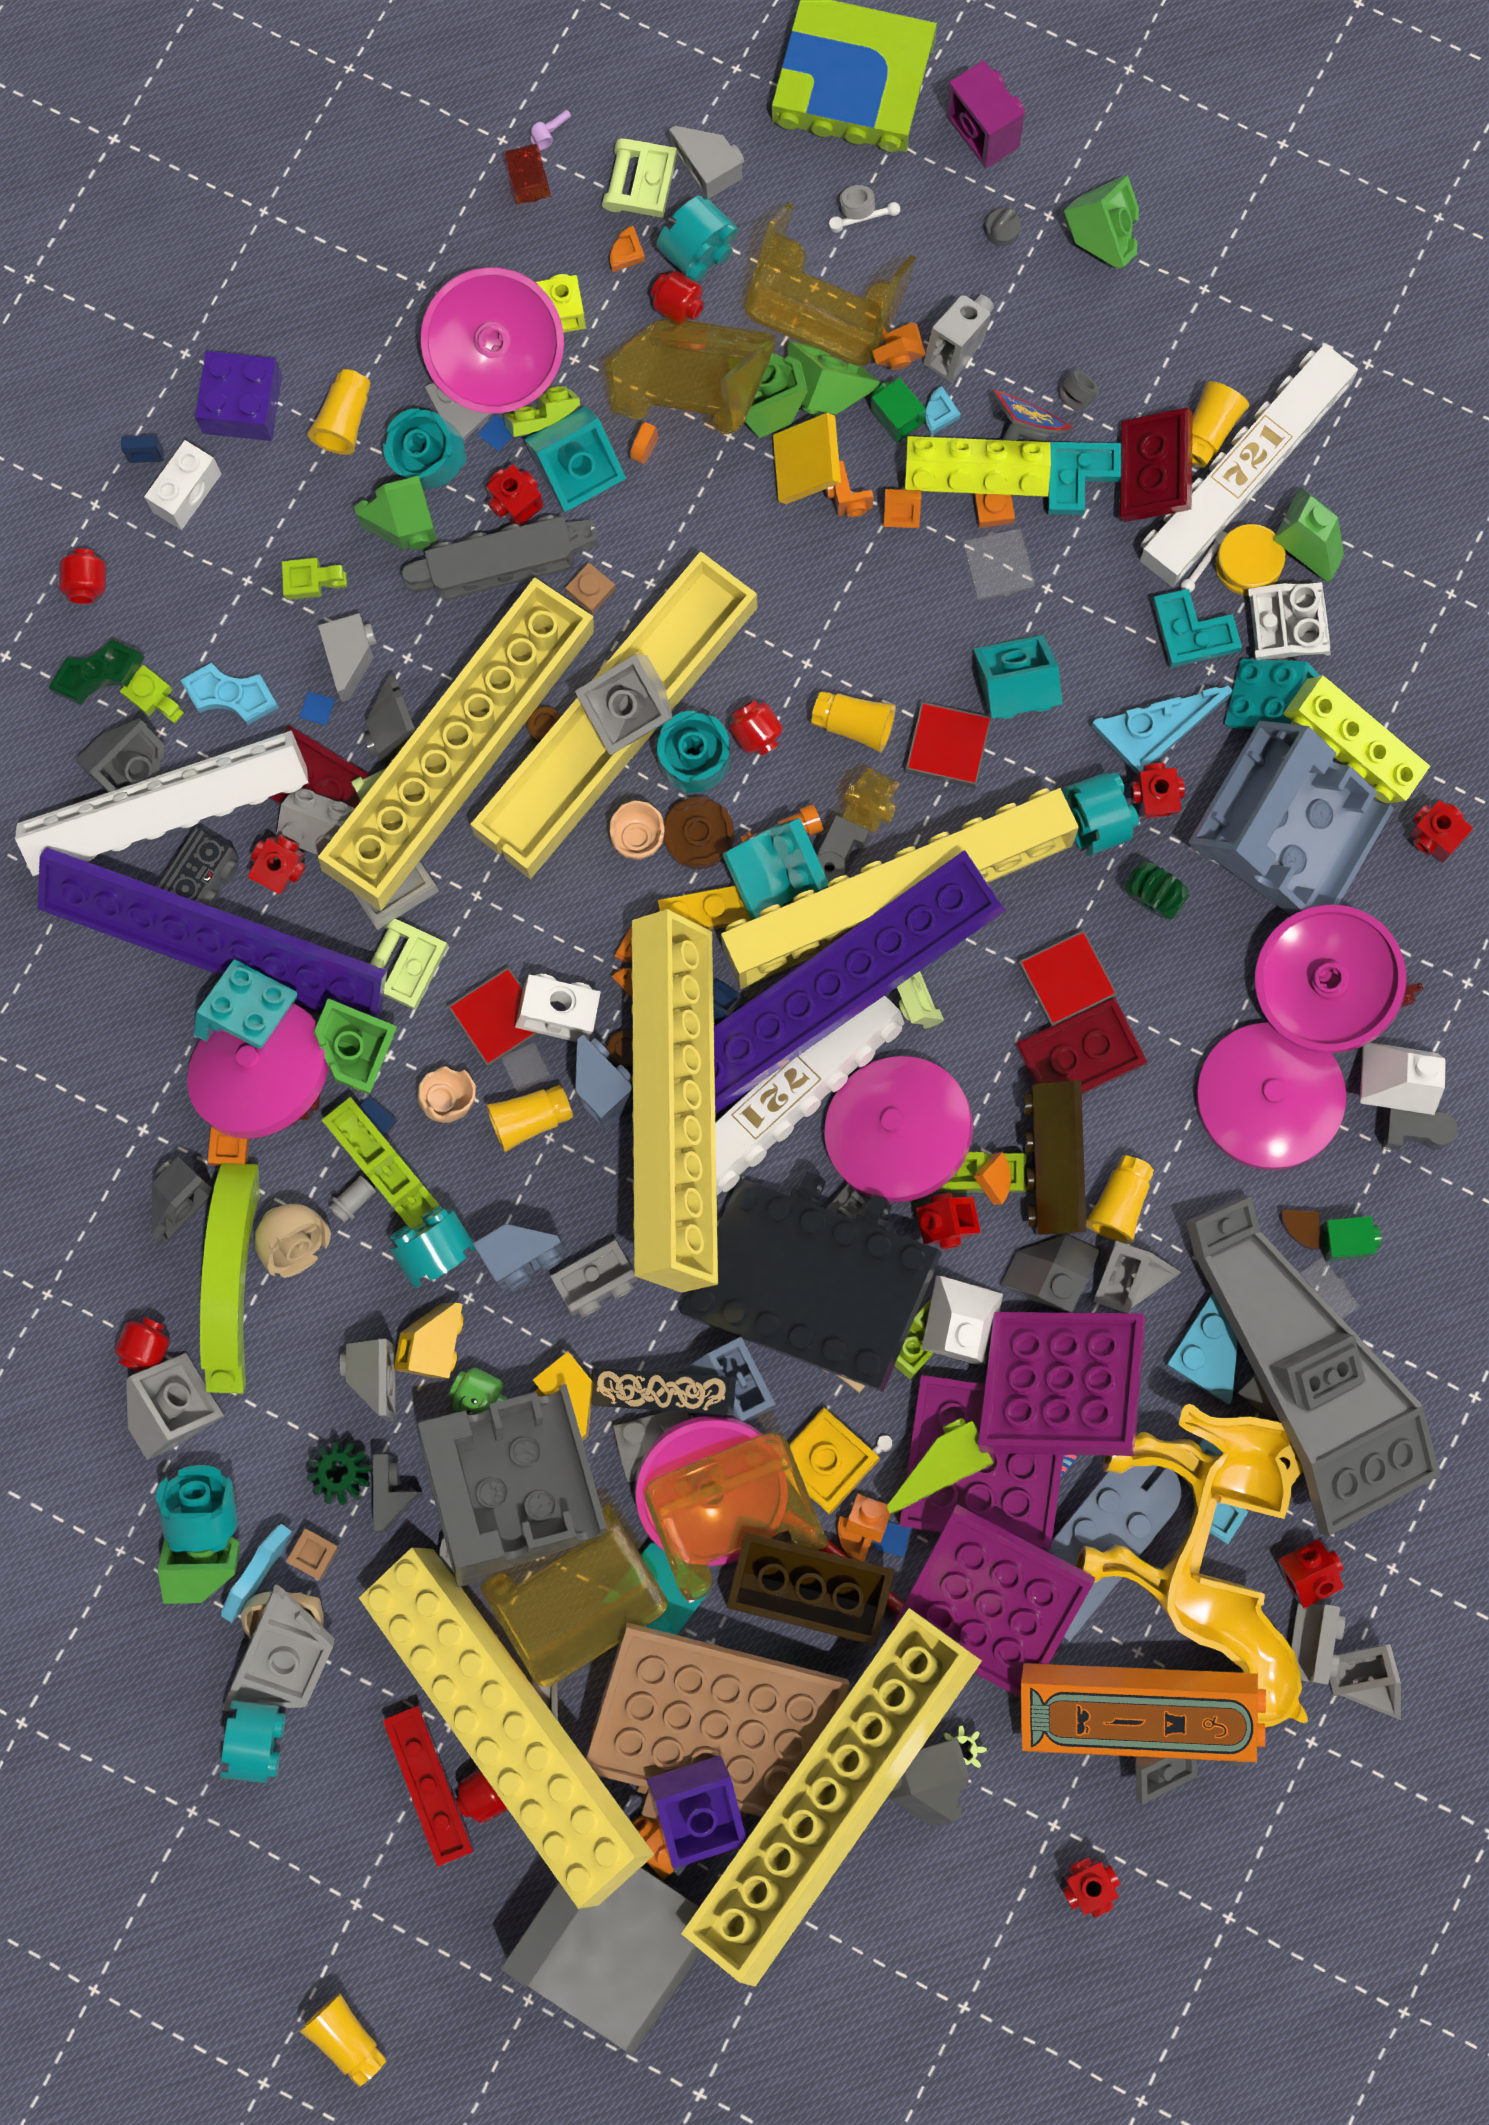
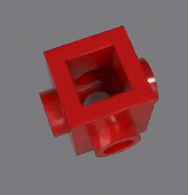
[486,464,544,525]
[1130,763,1185,820]
[1409,800,1473,863]
[248,834,306,895]
[916,1193,981,1250]
[1278,1539,1344,1609]
[1062,1857,1121,1918]

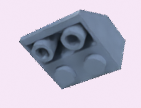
[575,1035,633,1131]
[473,1224,566,1291]
[678,1337,776,1423]

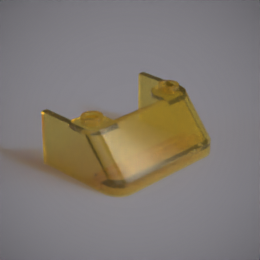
[745,202,917,366]

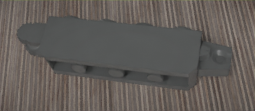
[401,515,598,601]

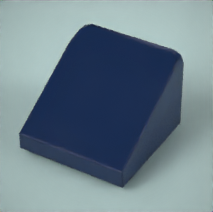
[713,979,747,1026]

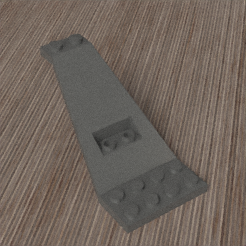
[1186,1195,1440,1536]

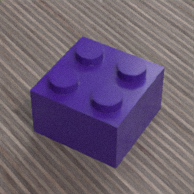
[195,351,282,441]
[646,1755,747,1869]

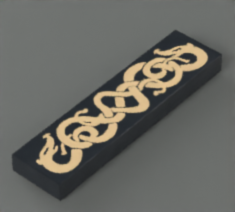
[591,1368,736,1416]

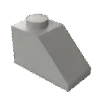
[669,126,744,199]
[318,613,377,702]

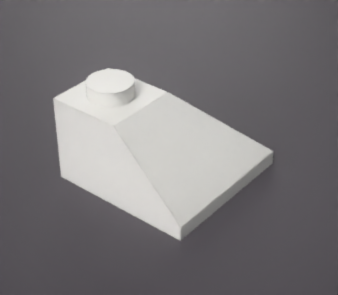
[1360,1042,1445,1115]
[922,1276,1003,1367]

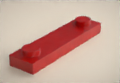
[383,1706,474,1867]

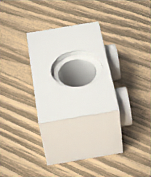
[144,440,221,530]
[515,974,601,1042]

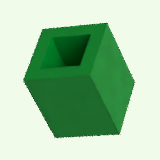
[871,377,926,443]
[1321,1216,1381,1262]

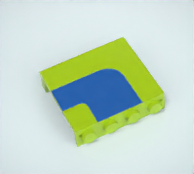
[772,0,937,152]

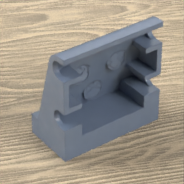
[1188,721,1394,916]

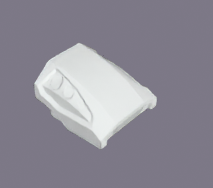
[1248,582,1331,660]

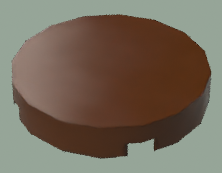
[663,797,735,869]

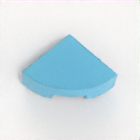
[925,386,961,436]

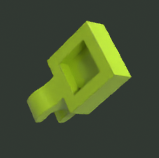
[282,558,347,600]
[120,665,184,724]

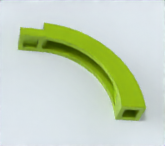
[200,1163,260,1394]

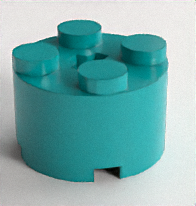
[656,196,739,282]
[383,408,467,489]
[657,711,730,794]
[1062,772,1139,856]
[389,1205,476,1288]
[156,1465,238,1552]
[220,1700,286,1784]

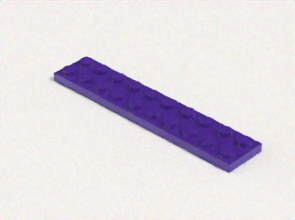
[38,847,387,1019]
[714,850,1006,1114]

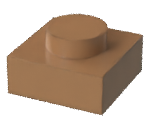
[565,563,616,615]
[286,1528,340,1581]

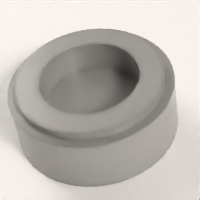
[840,185,875,220]

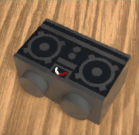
[158,828,239,907]

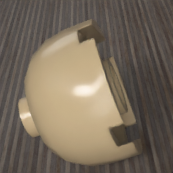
[254,1204,331,1278]

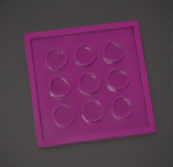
[978,1312,1146,1456]
[899,1375,1064,1549]
[891,1505,1096,1698]

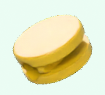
[1215,524,1285,596]

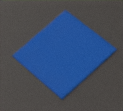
[478,414,512,452]
[299,692,335,725]
[875,1522,911,1557]

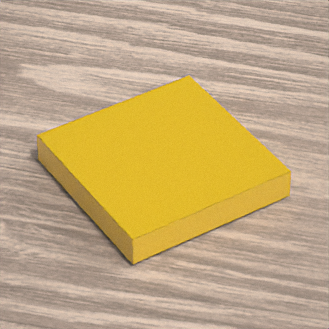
[773,413,841,504]
[779,1408,880,1515]

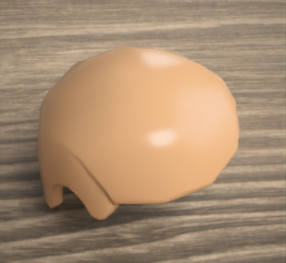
[610,800,664,860]
[417,1066,476,1123]

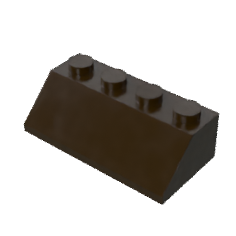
[1023,1080,1087,1235]
[727,1532,894,1646]

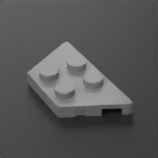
[222,1585,335,1711]

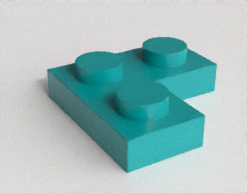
[1048,442,1121,515]
[1152,589,1242,668]

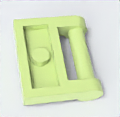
[602,138,677,218]
[370,919,448,1010]
[897,971,944,1029]

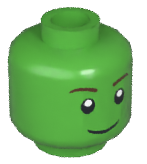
[448,1368,507,1415]

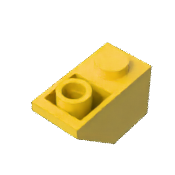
[393,1303,463,1378]
[533,1352,593,1441]

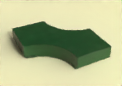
[48,640,145,705]

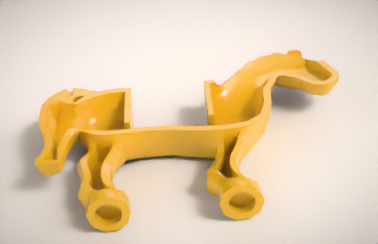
[1075,1404,1308,1728]

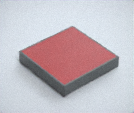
[905,702,992,788]
[1018,930,1118,1027]
[447,967,540,1069]

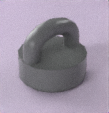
[986,208,1021,246]
[1059,370,1099,411]

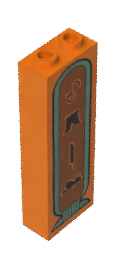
[1021,1663,1266,1762]

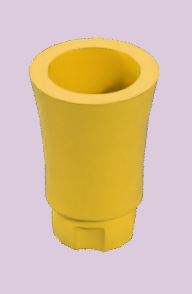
[308,369,371,455]
[1192,381,1249,468]
[811,691,896,753]
[486,1085,573,1153]
[1086,1155,1154,1244]
[299,1993,387,2087]

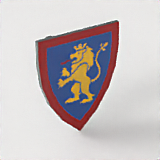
[991,389,1073,442]

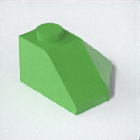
[1064,175,1139,269]
[787,341,880,416]
[729,347,808,438]
[354,476,437,550]
[1273,487,1344,582]
[314,999,397,1095]
[158,1536,240,1604]

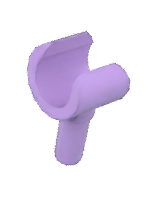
[531,110,571,151]

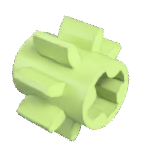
[943,1726,987,1768]

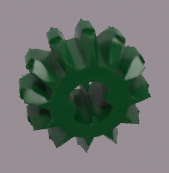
[1125,862,1189,919]
[307,1441,372,1506]

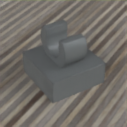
[827,1184,870,1219]

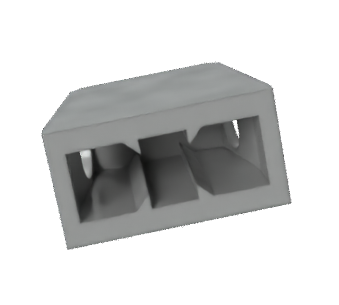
[923,294,994,383]

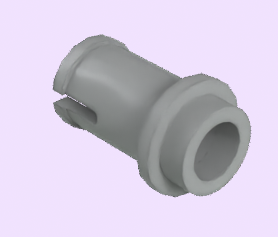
[328,1176,376,1223]

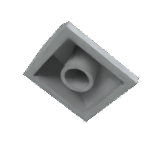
[575,654,673,755]
[340,1339,396,1422]
[126,1353,224,1460]

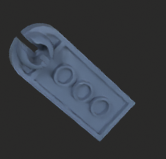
[1043,1465,1181,1641]

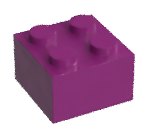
[946,60,1025,169]

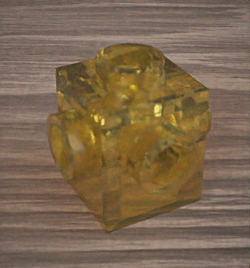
[843,768,900,833]

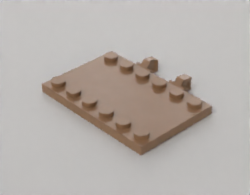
[584,1622,850,1819]

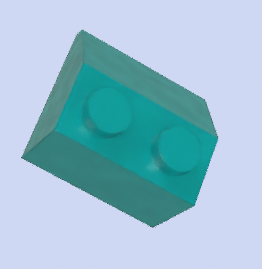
[524,406,626,512]
[973,635,1063,719]

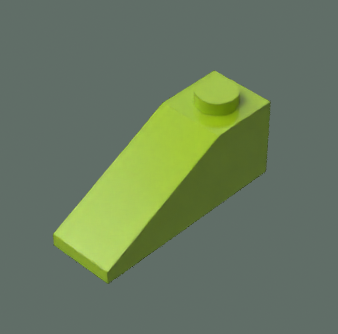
[886,1418,994,1514]

